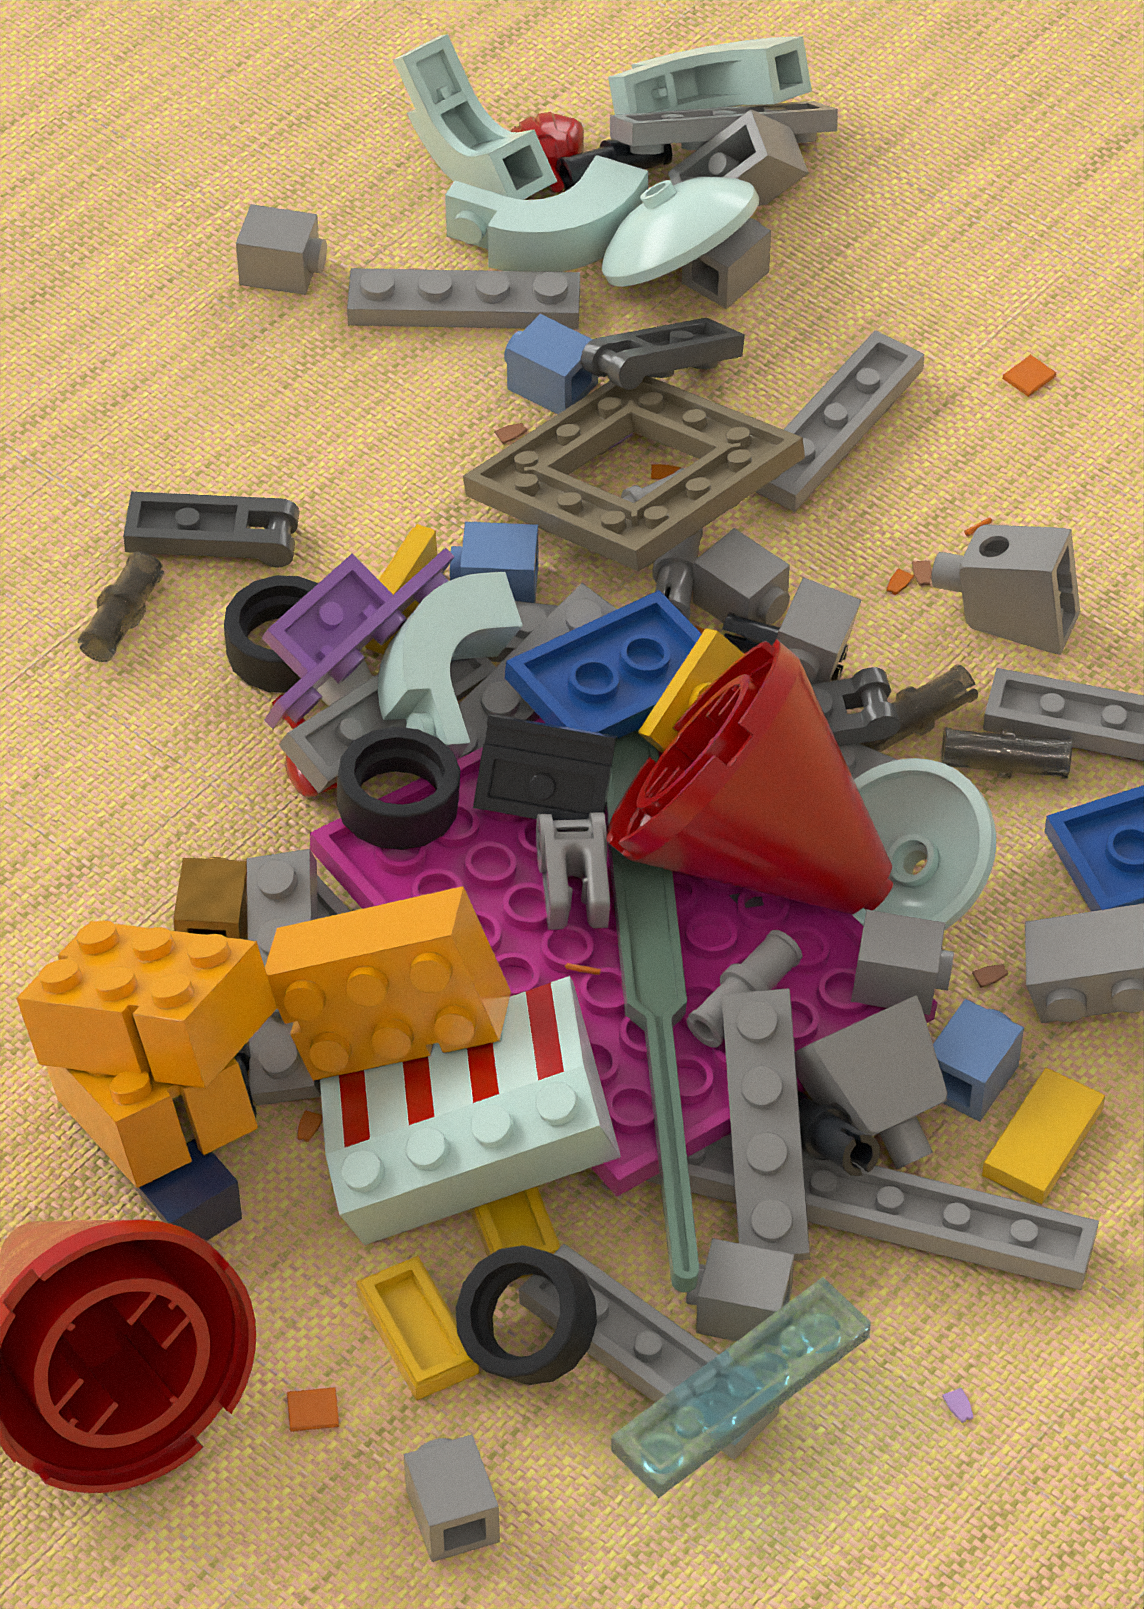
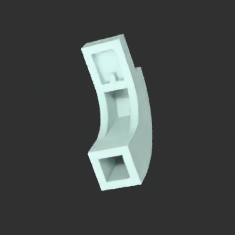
[393,34,557,200]
[608,36,812,115]
[445,155,648,272]
[378,572,523,759]

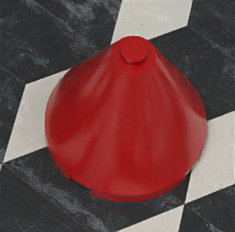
[607,639,893,915]
[0,1220,257,1493]

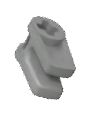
[536,812,610,930]

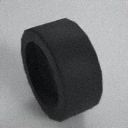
[224,575,318,693]
[337,727,461,850]
[455,1245,597,1385]

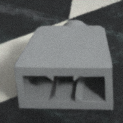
[932,524,1080,655]
[795,995,947,1170]

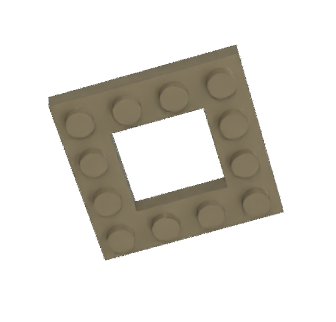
[463,376,805,572]

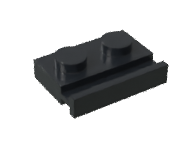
[473,714,618,821]

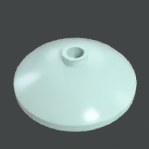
[601,177,759,287]
[852,758,996,930]

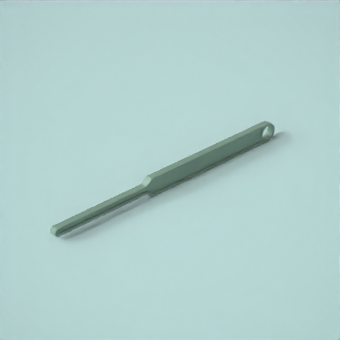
[605,728,699,1292]

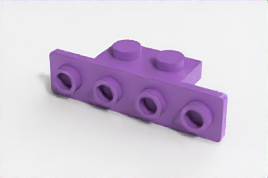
[262,548,455,729]

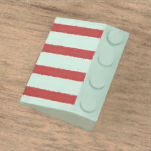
[320,976,621,1245]

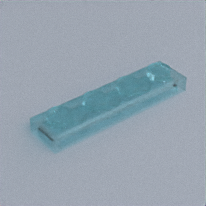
[611,1277,871,1498]

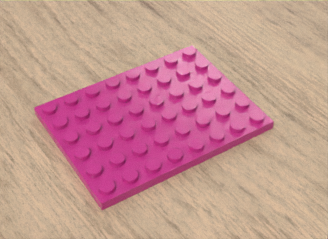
[310,718,938,1197]

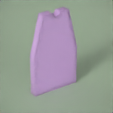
[942,1388,973,1423]

